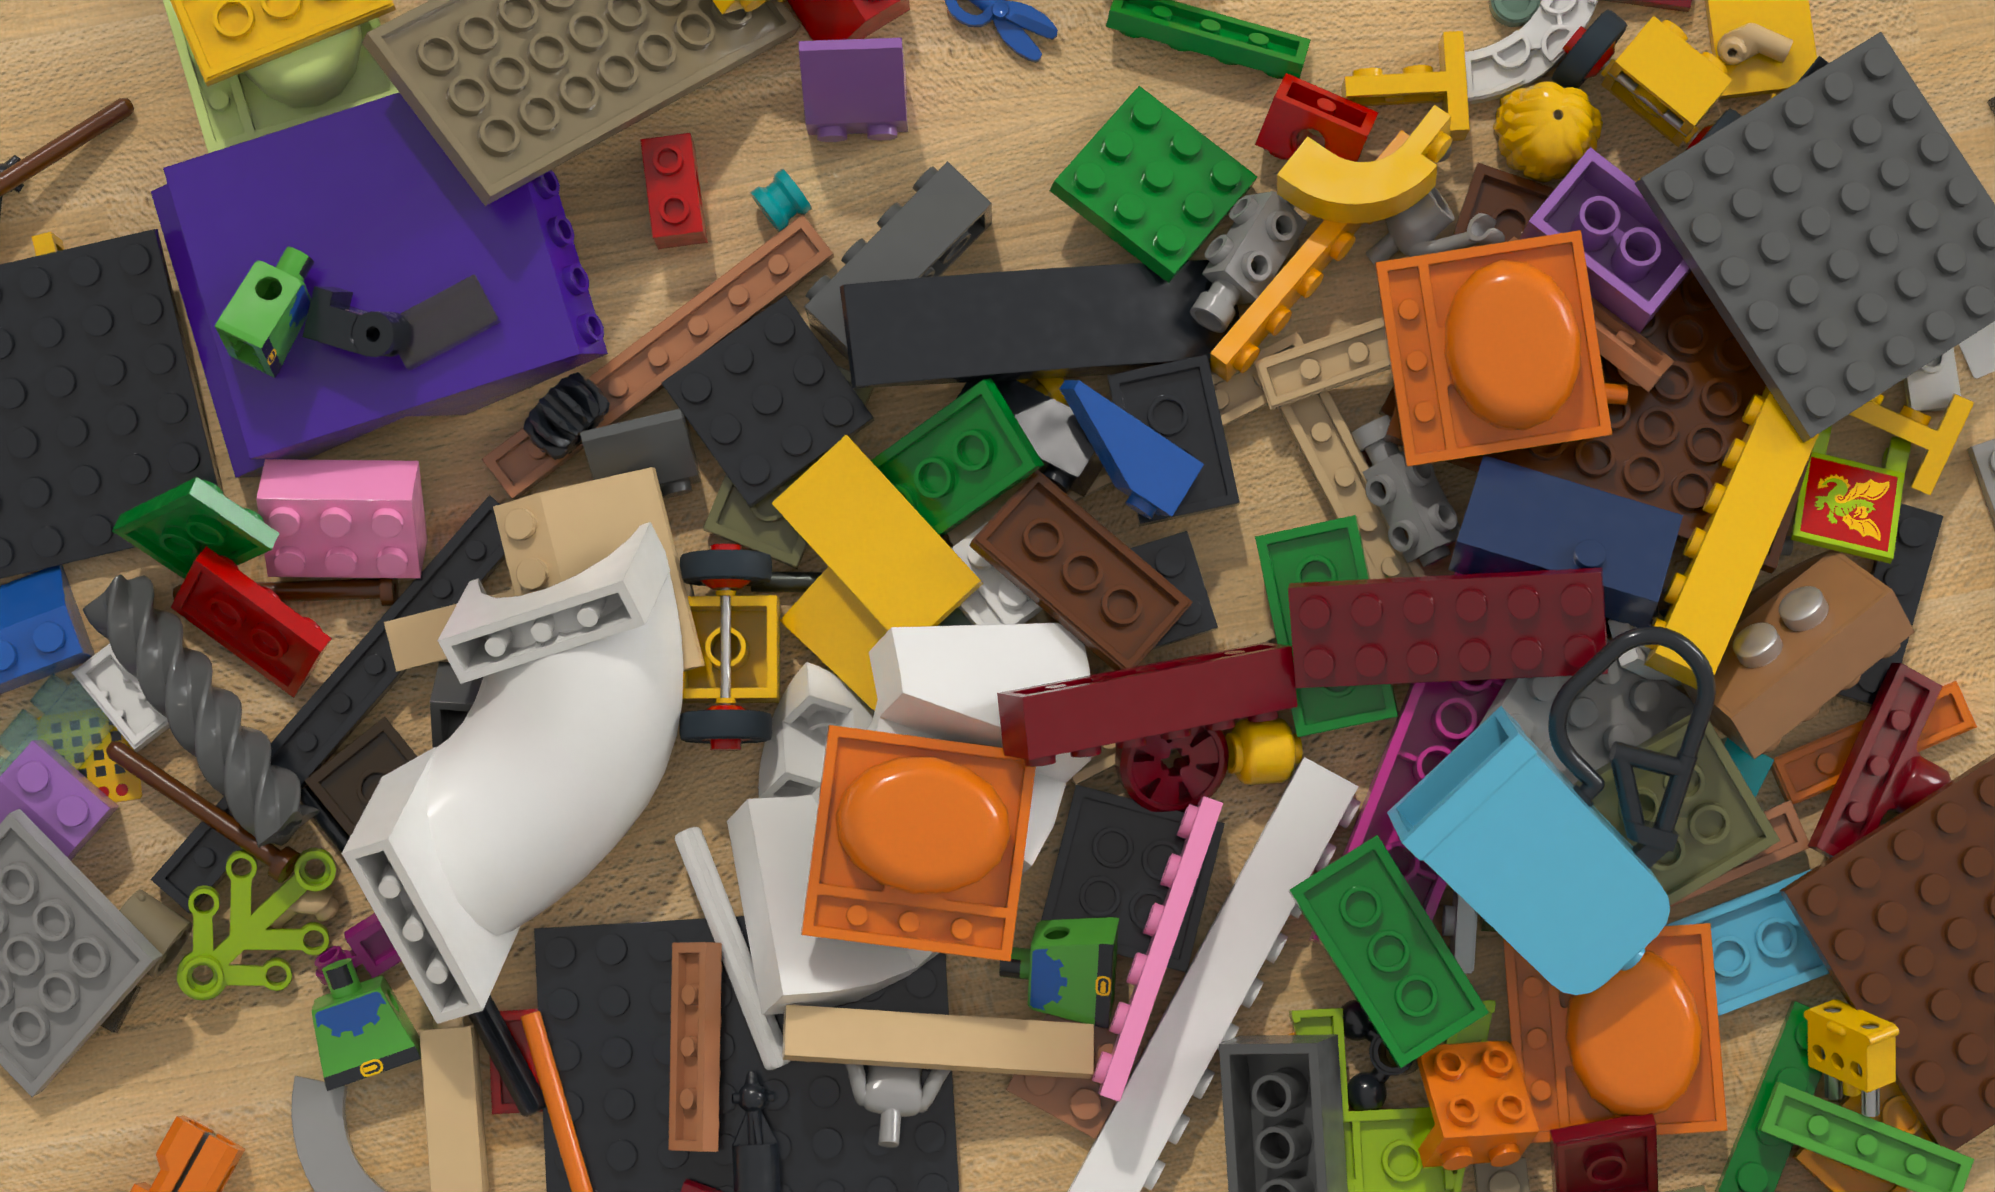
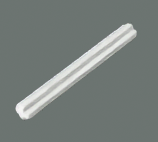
[675,827,790,1070]

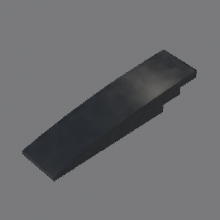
[840,260,1240,388]

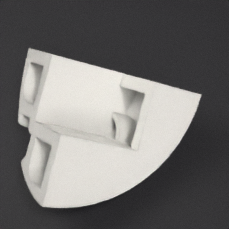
[758,662,874,798]

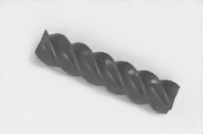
[83,575,320,848]

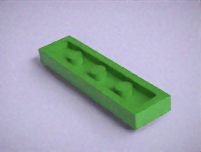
[1758,1082,1974,1192]

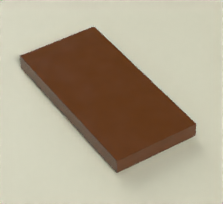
[969,470,1193,671]

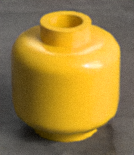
[1225,718,1303,785]

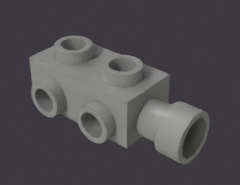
[1190,191,1308,333]
[1351,415,1461,567]

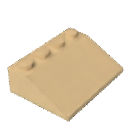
[493,467,705,672]

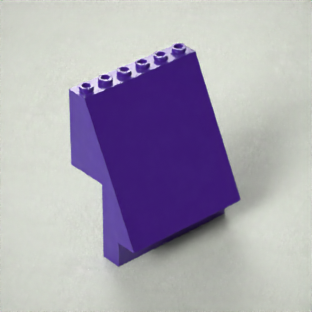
[151,92,608,478]

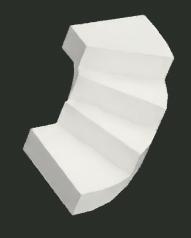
[727,623,1092,1015]

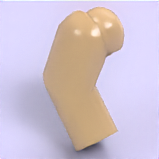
[1717,23,1793,65]
[270,888,339,929]

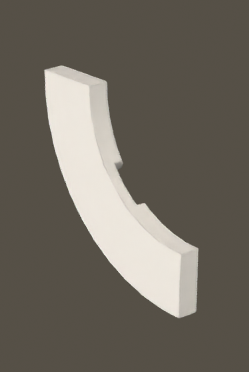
[1465,0,1598,105]

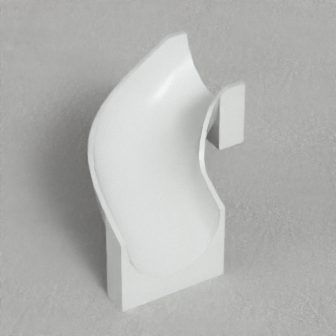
[342,522,684,1024]

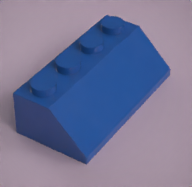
[0,565,95,695]

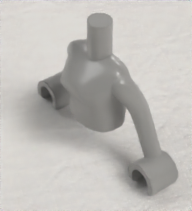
[1366,145,1505,265]
[845,1064,951,1148]

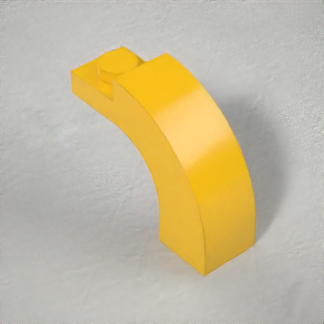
[1277,105,1453,224]

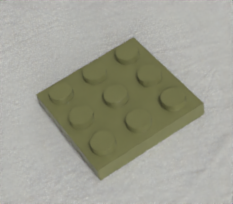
[1573,713,1780,906]

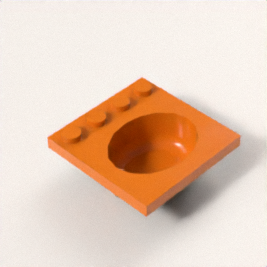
[1375,230,1612,467]
[801,725,1036,962]
[1503,923,1728,1143]

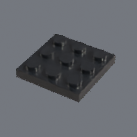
[661,295,875,508]
[1041,785,1225,972]

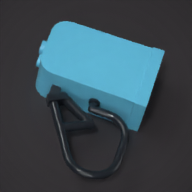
[1387,626,1716,995]

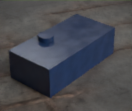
[1448,455,1683,628]

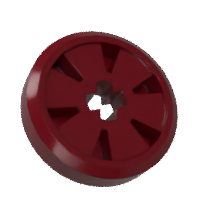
[1115,726,1229,812]

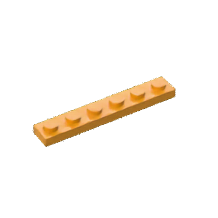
[1210,130,1410,382]

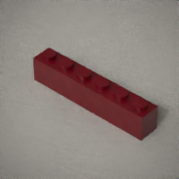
[997,642,1298,767]

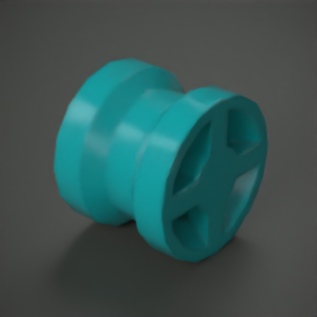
[750,169,812,232]

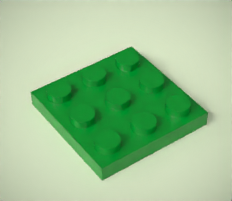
[1049,86,1258,283]

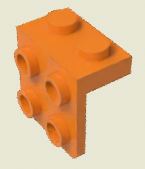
[1416,1041,1539,1170]

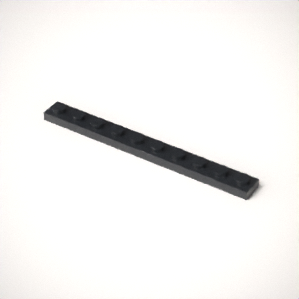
[150,495,505,913]

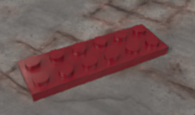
[1288,568,1609,688]

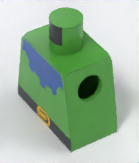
[215,247,314,378]
[999,917,1119,1028]
[312,958,421,1091]

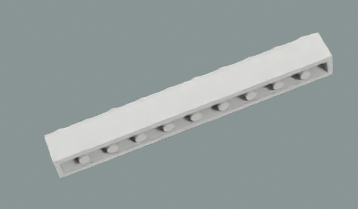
[1067,757,1361,1192]

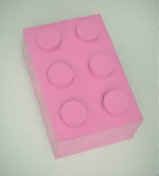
[256,459,427,578]

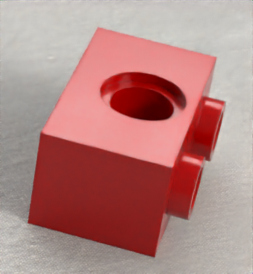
[1255,73,1379,162]
[640,133,708,249]

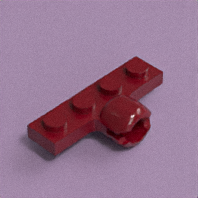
[1807,663,1952,858]

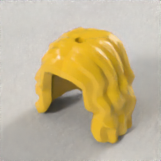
[1493,82,1603,183]

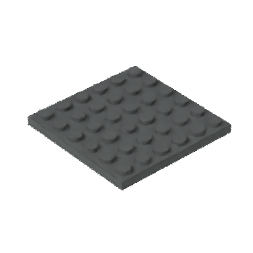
[1635,32,1995,443]

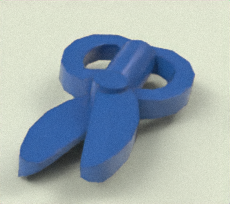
[945,0,1058,63]

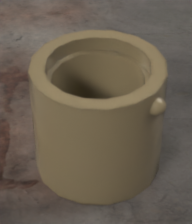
[119,889,193,978]

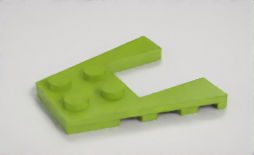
[1289,1000,1496,1192]

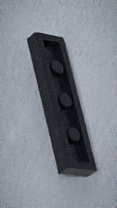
[1836,503,1943,707]

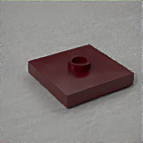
[1550,1113,1658,1192]

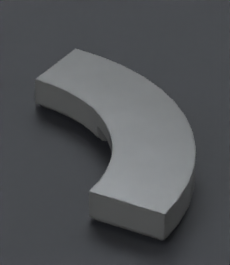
[291,1076,388,1192]

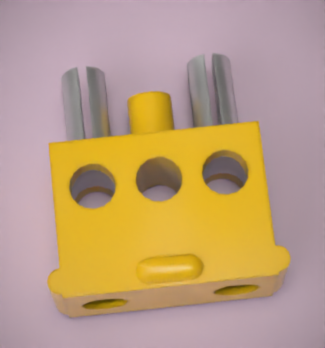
[1804,999,1899,1117]

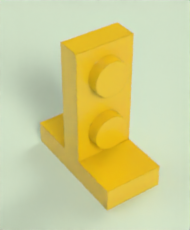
[1341,31,1470,141]
[1849,393,1974,495]

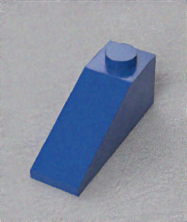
[1060,380,1204,519]

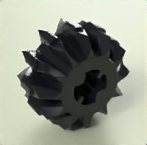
[523,372,610,460]

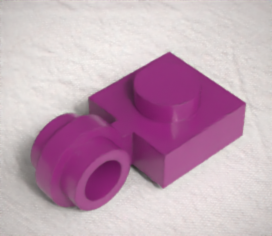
[314,913,401,985]

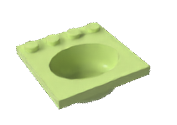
[163,0,399,153]

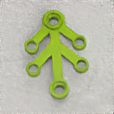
[177,847,336,1001]

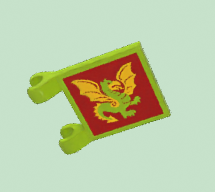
[1790,425,1911,564]

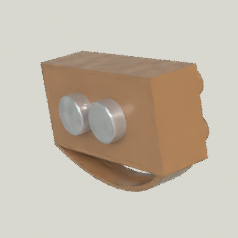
[1681,550,1915,759]

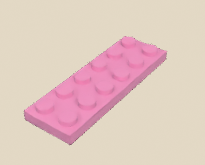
[1092,796,1223,1102]

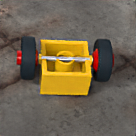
[1551,9,1742,151]
[679,544,780,751]

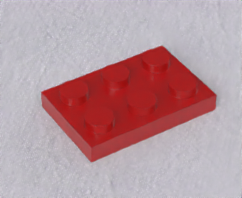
[170,546,332,698]

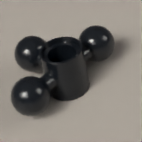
[1341,1000,1419,1111]

